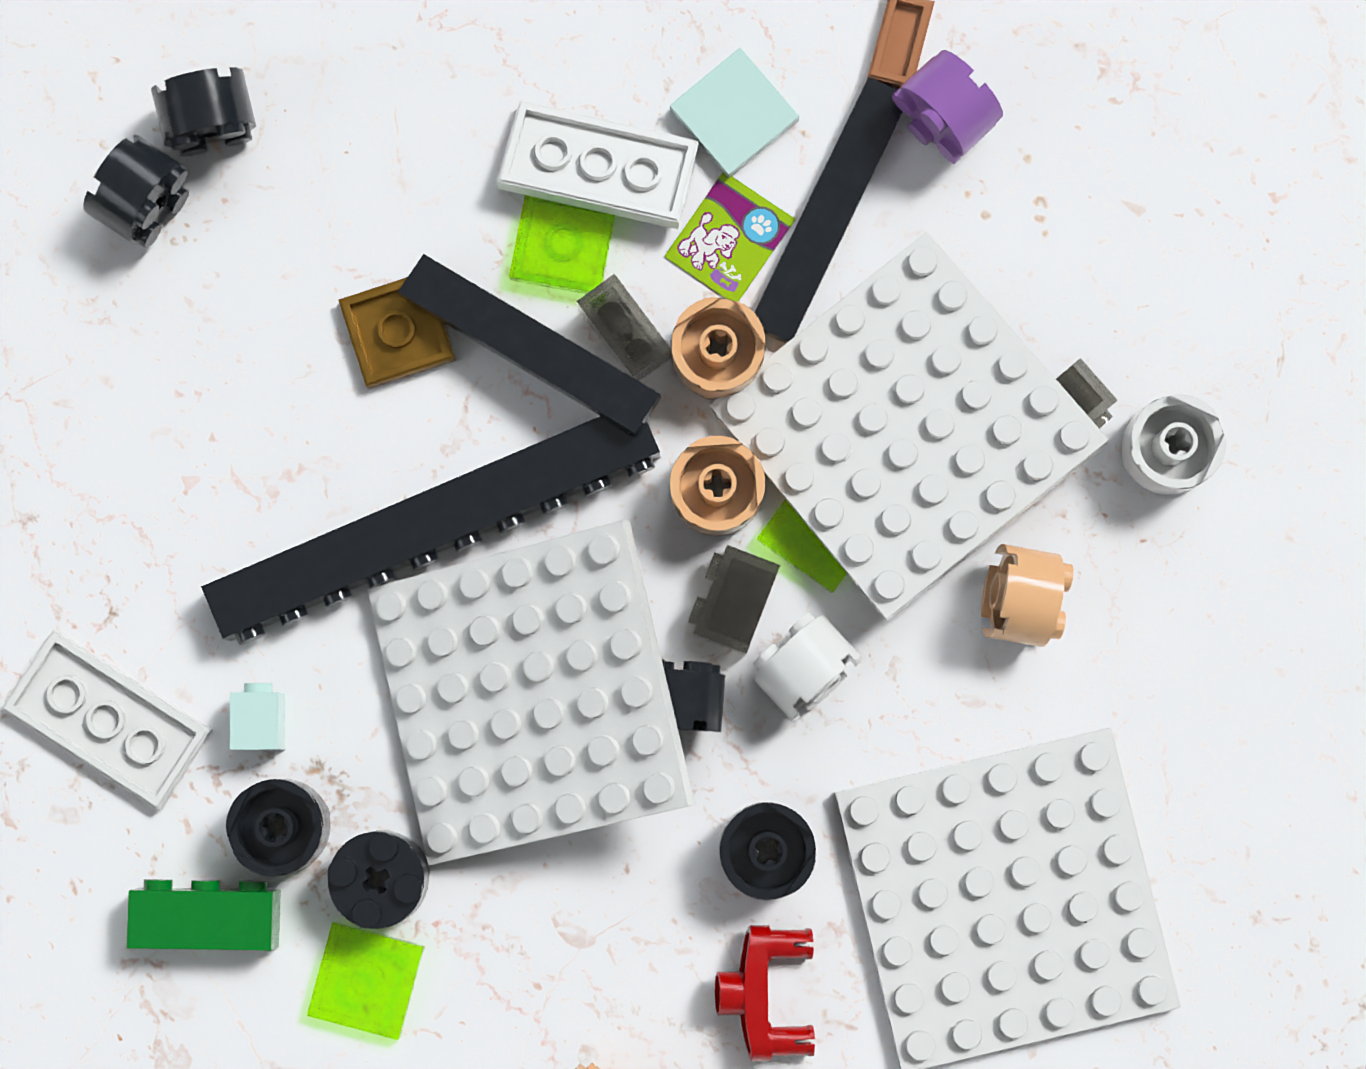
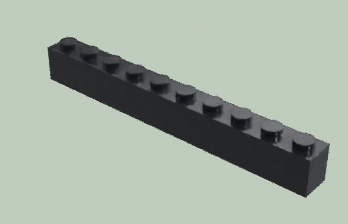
[201,416,661,645]

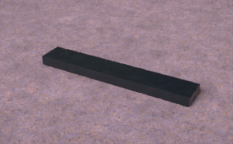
[754,77,903,343]
[398,254,661,437]

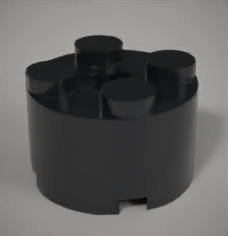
[151,67,256,156]
[83,135,189,248]
[662,659,726,732]
[226,779,330,876]
[719,802,816,900]
[327,830,430,929]

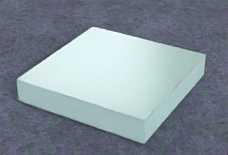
[669,48,800,178]

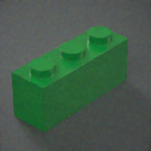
[127,879,281,951]

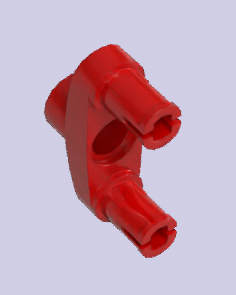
[714,925,815,1061]

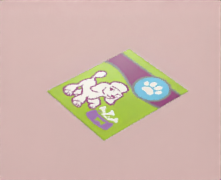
[664,172,796,302]

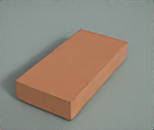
[867,0,935,89]

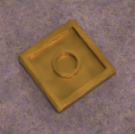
[338,277,456,389]

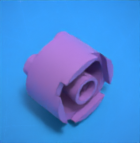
[892,50,1003,164]

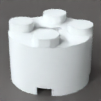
[1121,394,1227,495]
[753,612,863,722]

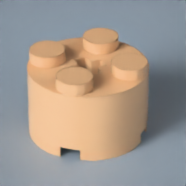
[671,297,766,399]
[670,436,765,536]
[981,544,1073,647]

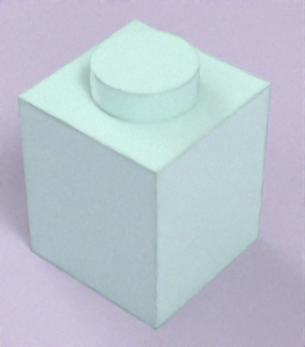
[229,683,285,750]

